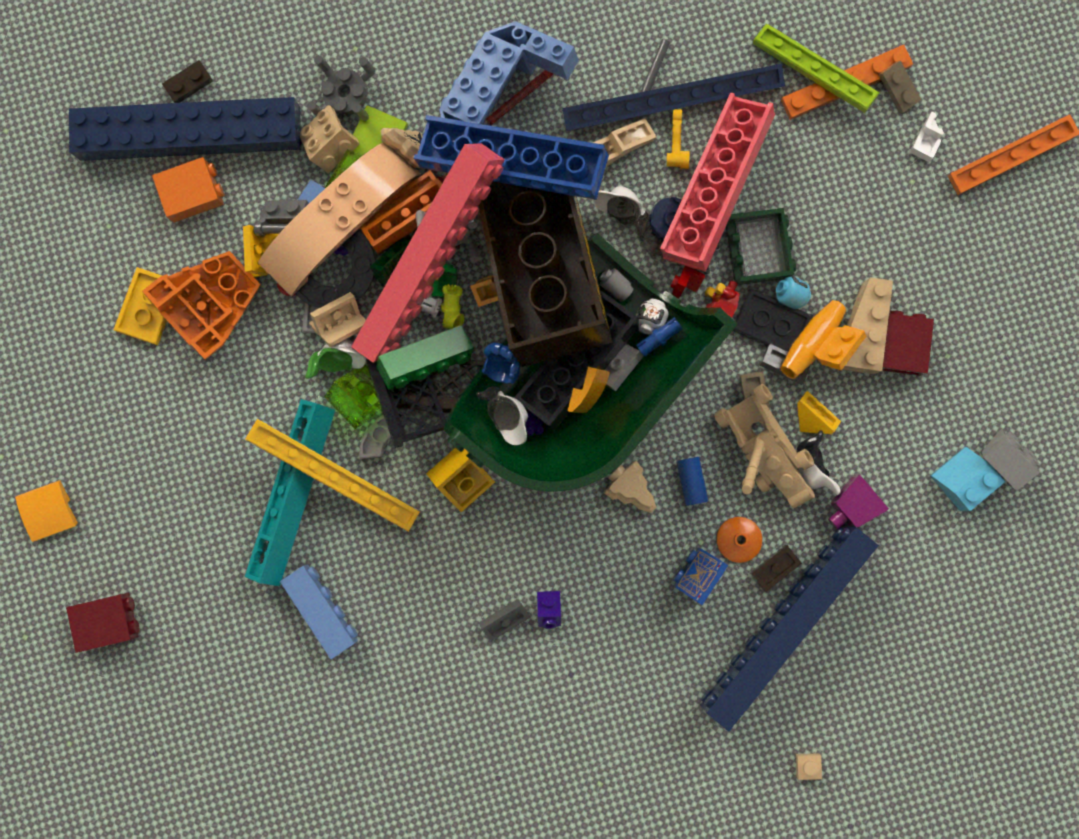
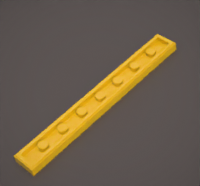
[245,419,420,532]

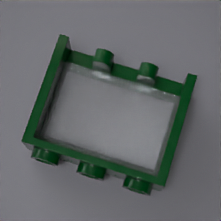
[726,208,796,286]

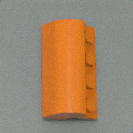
[360,170,442,254]

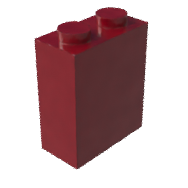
[882,311,934,376]
[66,592,140,653]

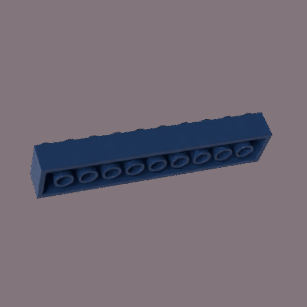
[69,97,302,161]
[700,526,879,732]

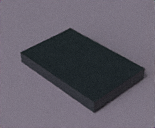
[732,288,813,352]

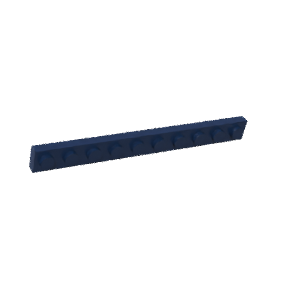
[562,63,785,131]

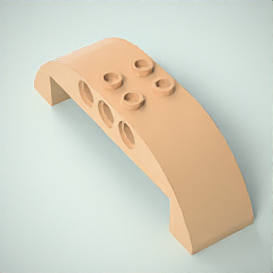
[258,143,421,297]

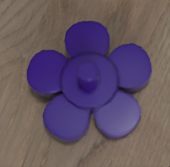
[525,413,544,436]

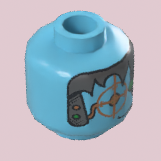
[776,276,811,309]

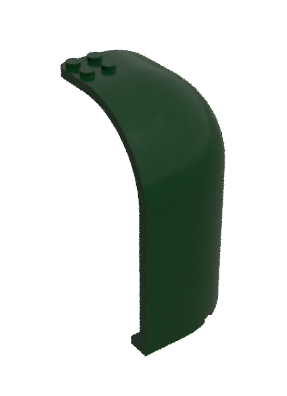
[444,233,738,492]

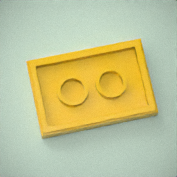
[113,267,167,346]

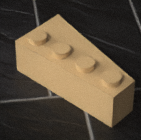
[829,277,893,374]

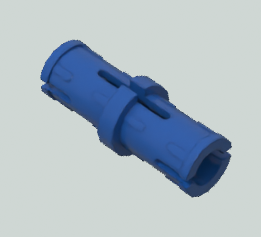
[636,317,683,357]

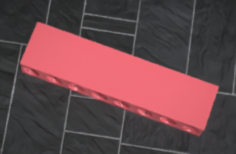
[660,93,775,272]

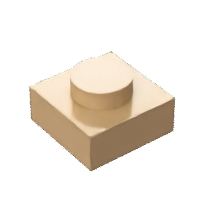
[796,753,822,780]

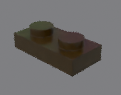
[162,60,213,103]
[750,545,802,592]

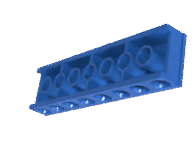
[413,115,609,200]

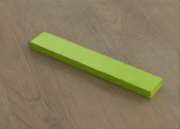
[753,23,879,113]

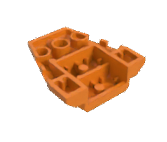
[142,251,261,360]

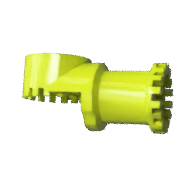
[441,284,464,330]

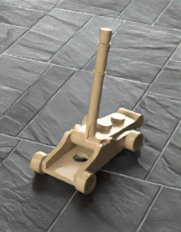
[714,384,815,508]

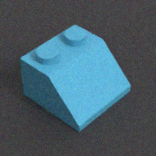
[930,447,1005,511]

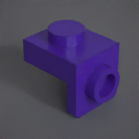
[537,591,561,629]

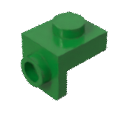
[432,264,458,298]

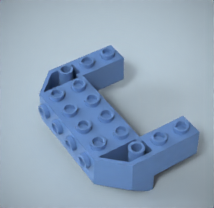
[439,21,579,124]

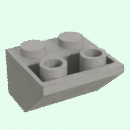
[982,428,1040,491]

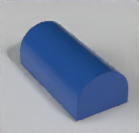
[676,457,709,506]

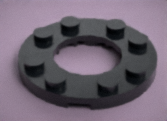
[295,229,376,308]

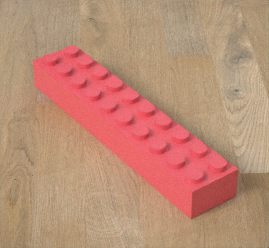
[351,143,505,363]

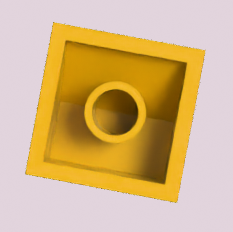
[426,448,495,512]

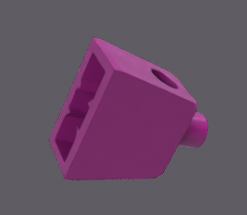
[828,475,889,530]

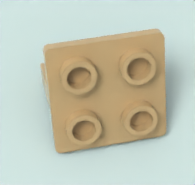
[309,292,366,347]

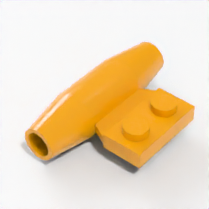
[780,300,866,379]

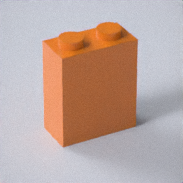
[152,157,225,223]

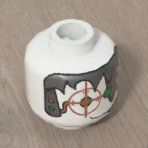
[636,299,669,335]

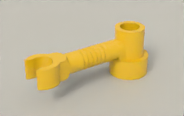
[666,109,690,169]

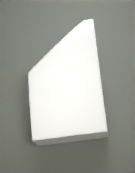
[910,112,944,162]

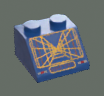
[673,548,728,605]

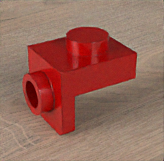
[670,266,705,299]

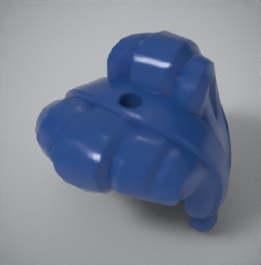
[482,343,521,384]

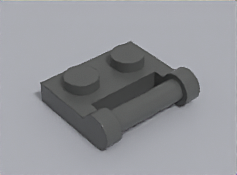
[254,200,309,236]

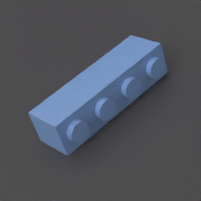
[280,565,358,659]

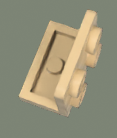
[300,105,360,174]

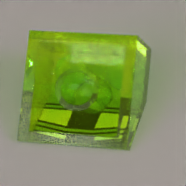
[324,365,381,430]

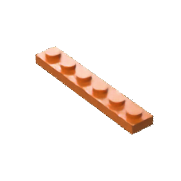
[781,45,913,120]
[948,114,1079,195]

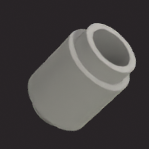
[599,268,633,302]

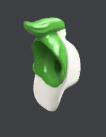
[305,339,366,379]

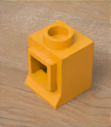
[470,275,499,307]

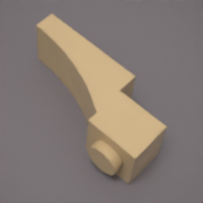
[593,118,656,166]

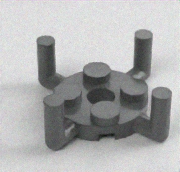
[307,55,375,121]

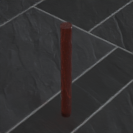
[485,70,553,126]

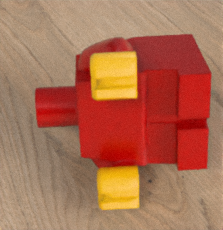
[705,280,740,318]

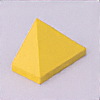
[797,391,841,434]

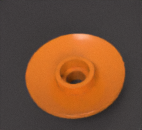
[716,517,762,563]

